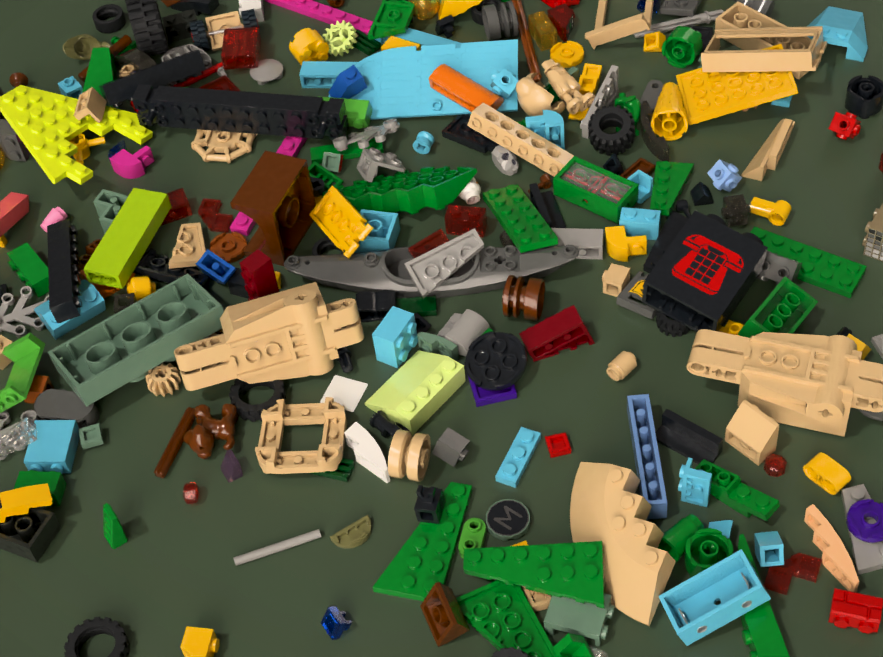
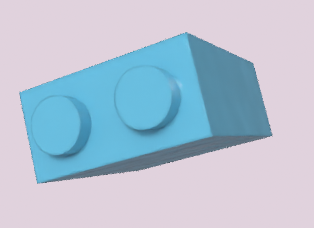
[24,420,80,474]

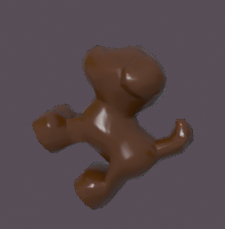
[184,404,238,459]

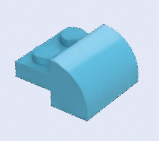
[525,110,565,150]

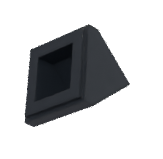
[603,153,624,176]
[690,182,713,206]

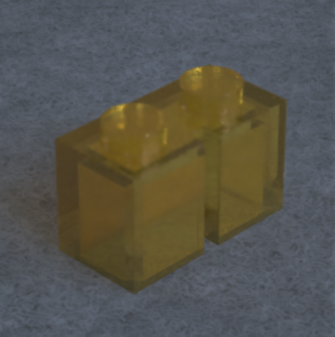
[528,11,557,51]

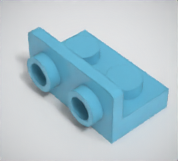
[678,457,712,507]

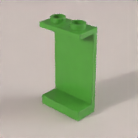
[0,333,46,413]

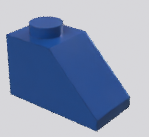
[328,65,367,99]
[196,249,237,284]

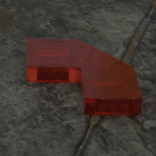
[198,198,234,233]
[764,553,822,595]

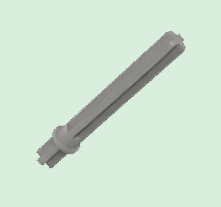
[633,9,724,38]

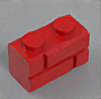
[828,588,883,634]

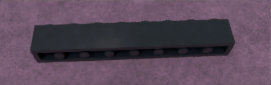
[47,219,82,323]

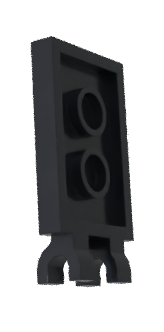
[442,114,499,153]

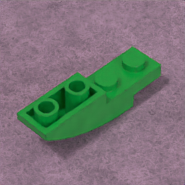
[695,459,780,521]

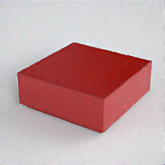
[545,432,571,458]

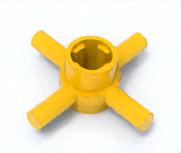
[69,133,106,165]

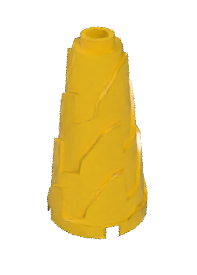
[651,82,688,141]

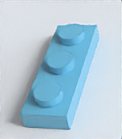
[495,427,541,488]

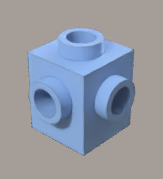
[707,159,742,192]

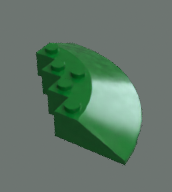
[323,166,477,214]

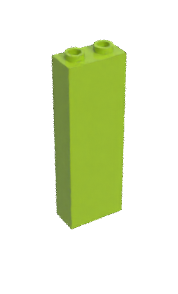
[83,188,171,289]

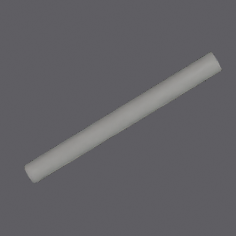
[233,529,321,566]

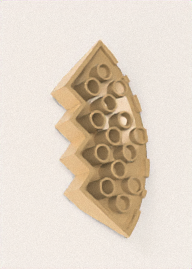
[570,462,676,626]

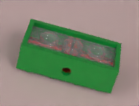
[553,156,639,224]

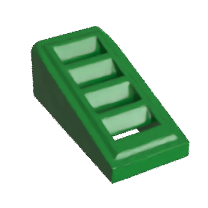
[308,161,344,191]
[103,503,128,549]

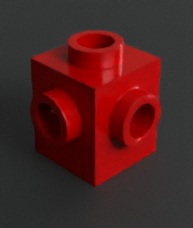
[828,112,861,140]

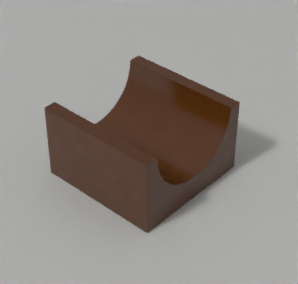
[230,150,316,266]

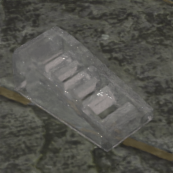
[0,417,37,458]

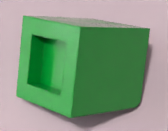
[552,633,594,657]

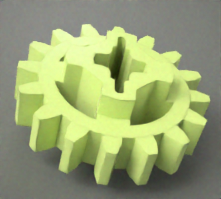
[322,20,358,57]

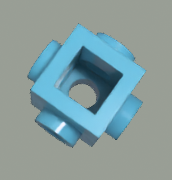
[490,68,519,99]

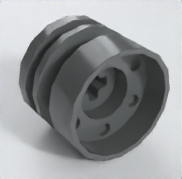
[482,1,519,41]

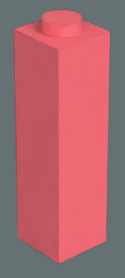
[0,192,29,237]

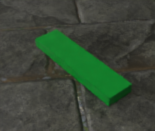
[310,138,384,164]

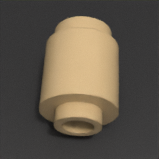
[606,351,637,381]

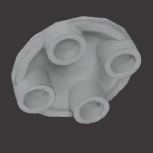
[250,59,283,85]

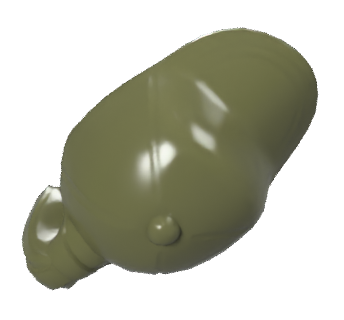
[63,34,112,60]

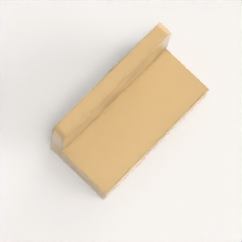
[74,87,107,123]

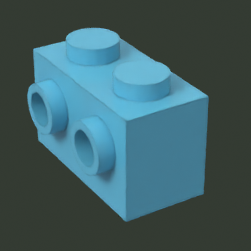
[619,207,661,240]

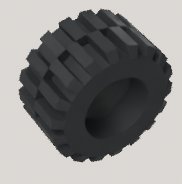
[588,105,635,156]

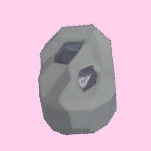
[491,145,519,176]

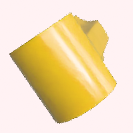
[749,197,792,226]

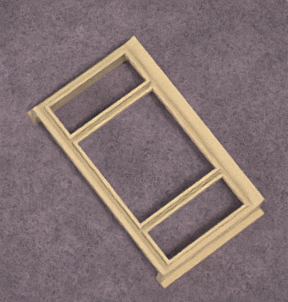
[585,0,654,50]

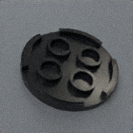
[464,331,527,391]

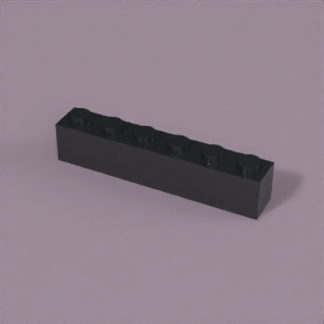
[99,50,206,108]

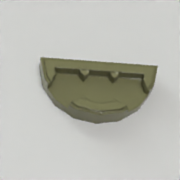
[330,515,372,549]

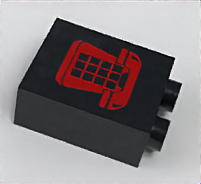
[642,210,768,332]

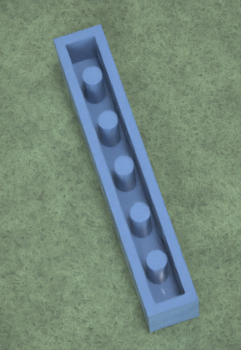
[627,394,667,520]

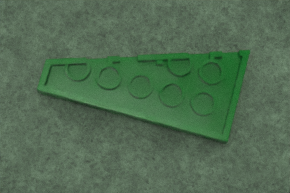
[372,482,473,601]
[463,541,605,609]
[456,580,557,657]

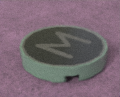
[486,499,530,541]

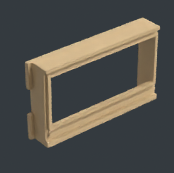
[701,26,827,72]

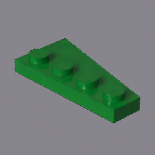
[650,161,694,216]

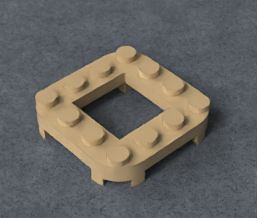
[255,397,347,474]

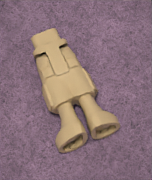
[542,59,596,114]

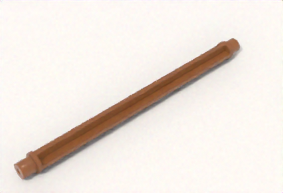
[511,0,541,83]

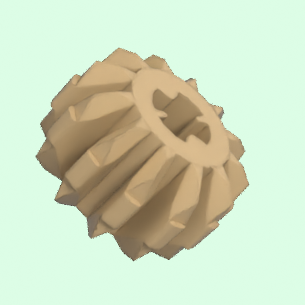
[146,363,181,397]

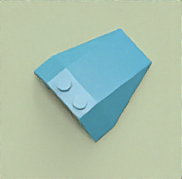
[807,6,868,62]

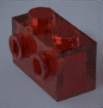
[445,204,487,238]

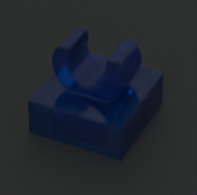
[321,605,352,640]

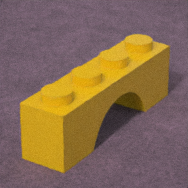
[180,626,220,657]

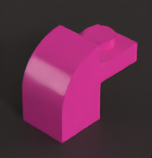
[109,145,155,179]

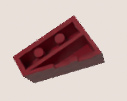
[519,305,595,362]

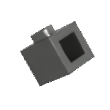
[432,428,470,467]

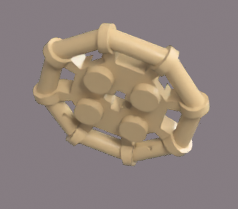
[191,129,257,163]

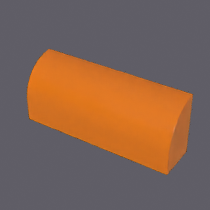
[429,64,504,112]

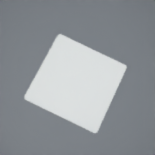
[320,375,368,412]

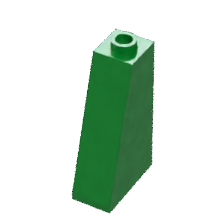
[82,47,120,108]

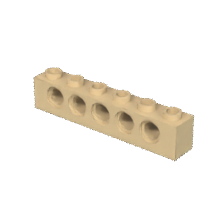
[467,103,574,177]

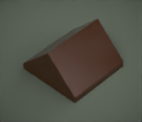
[420,582,470,647]

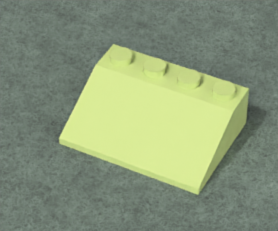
[365,350,466,436]

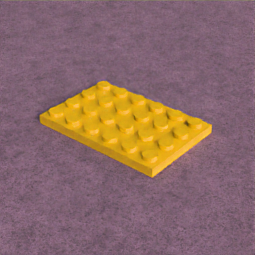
[676,44,798,125]

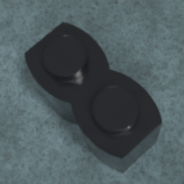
[356,290,396,322]

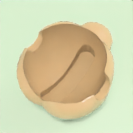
[516,73,566,117]

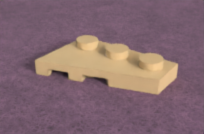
[169,222,206,269]

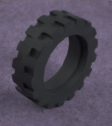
[229,379,286,422]
[64,617,130,657]

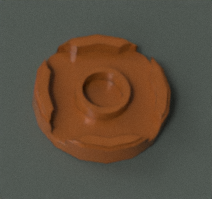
[210,232,247,263]

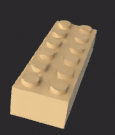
[715,1,822,79]

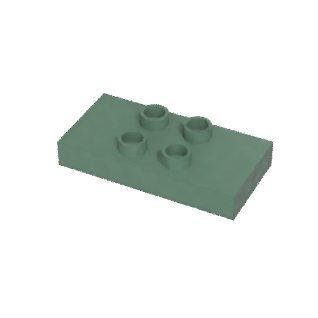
[48,273,224,407]

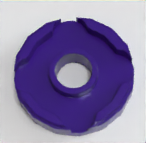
[846,499,883,543]

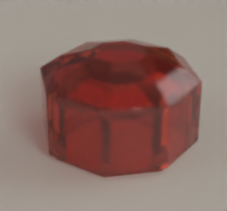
[764,454,787,477]
[183,482,199,504]

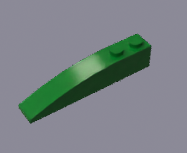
[737,534,790,657]

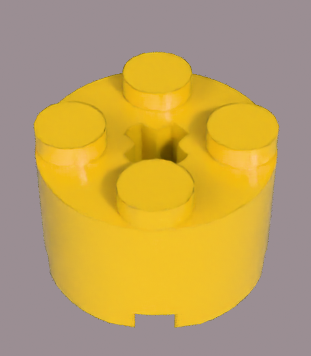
[289,28,329,66]

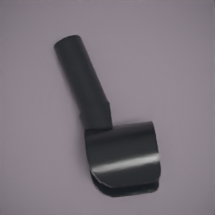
[676,200,691,218]

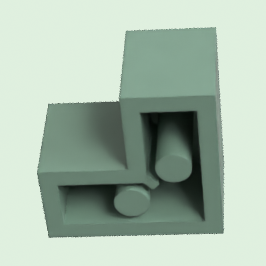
[93,189,128,234]

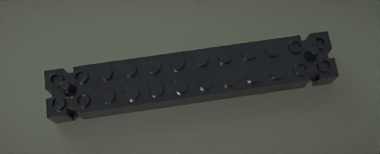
[132,84,349,140]

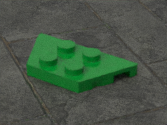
[368,0,415,40]

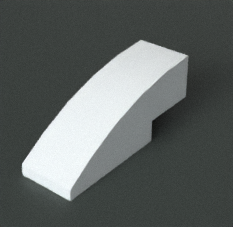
[344,422,390,484]

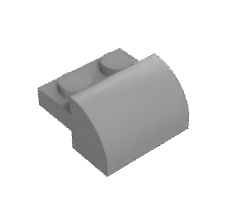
[437,309,491,356]

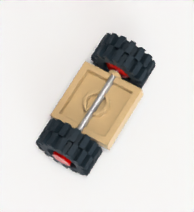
[189,9,261,51]

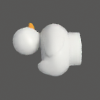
[459,177,481,205]

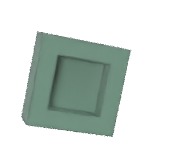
[322,152,343,173]
[78,423,104,450]

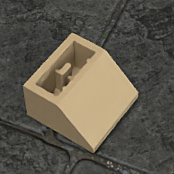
[725,400,780,466]

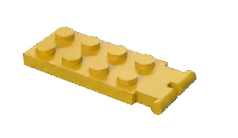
[309,185,374,259]

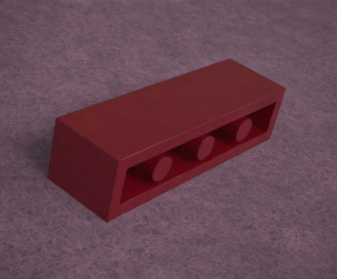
[240,249,280,301]

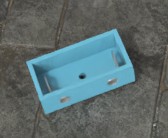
[658,549,771,646]

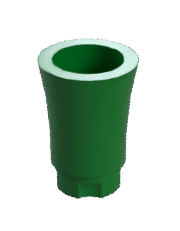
[658,514,704,563]

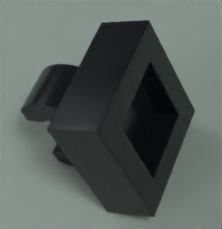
[435,15,455,38]

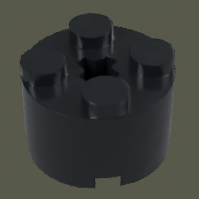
[845,75,883,119]

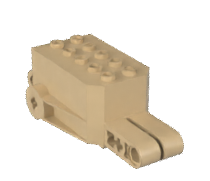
[174,282,365,391]
[686,329,883,437]

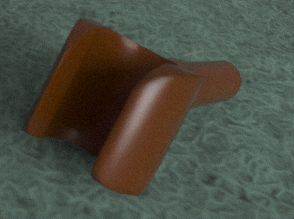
[528,174,552,194]

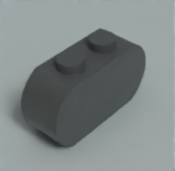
[34,389,99,429]

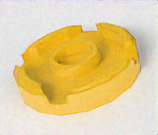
[550,41,584,68]

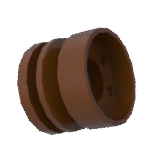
[502,275,545,321]

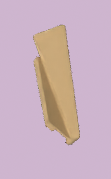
[741,119,795,181]

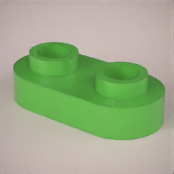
[458,518,486,559]

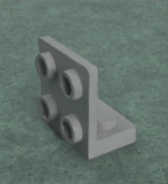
[356,148,406,183]

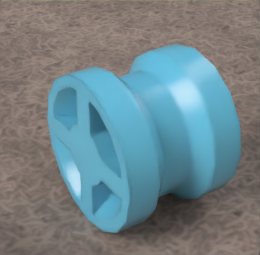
[413,131,434,154]

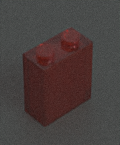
[221,27,261,70]

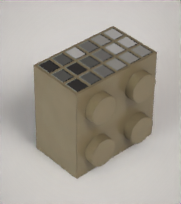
[862,203,883,262]

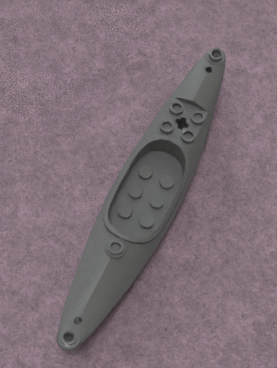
[284,245,579,298]

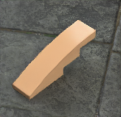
[804,504,859,593]

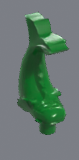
[615,93,641,136]

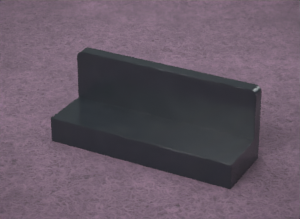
[529,183,566,228]
[655,409,723,464]

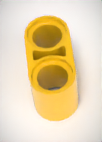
[803,452,851,495]

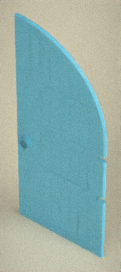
[328,39,518,120]

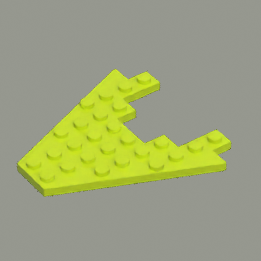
[0,85,153,185]

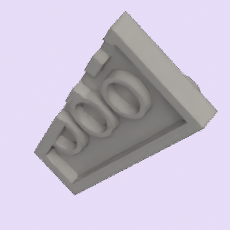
[580,65,619,139]
[404,228,484,299]
[841,484,883,575]

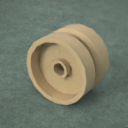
[388,430,431,482]

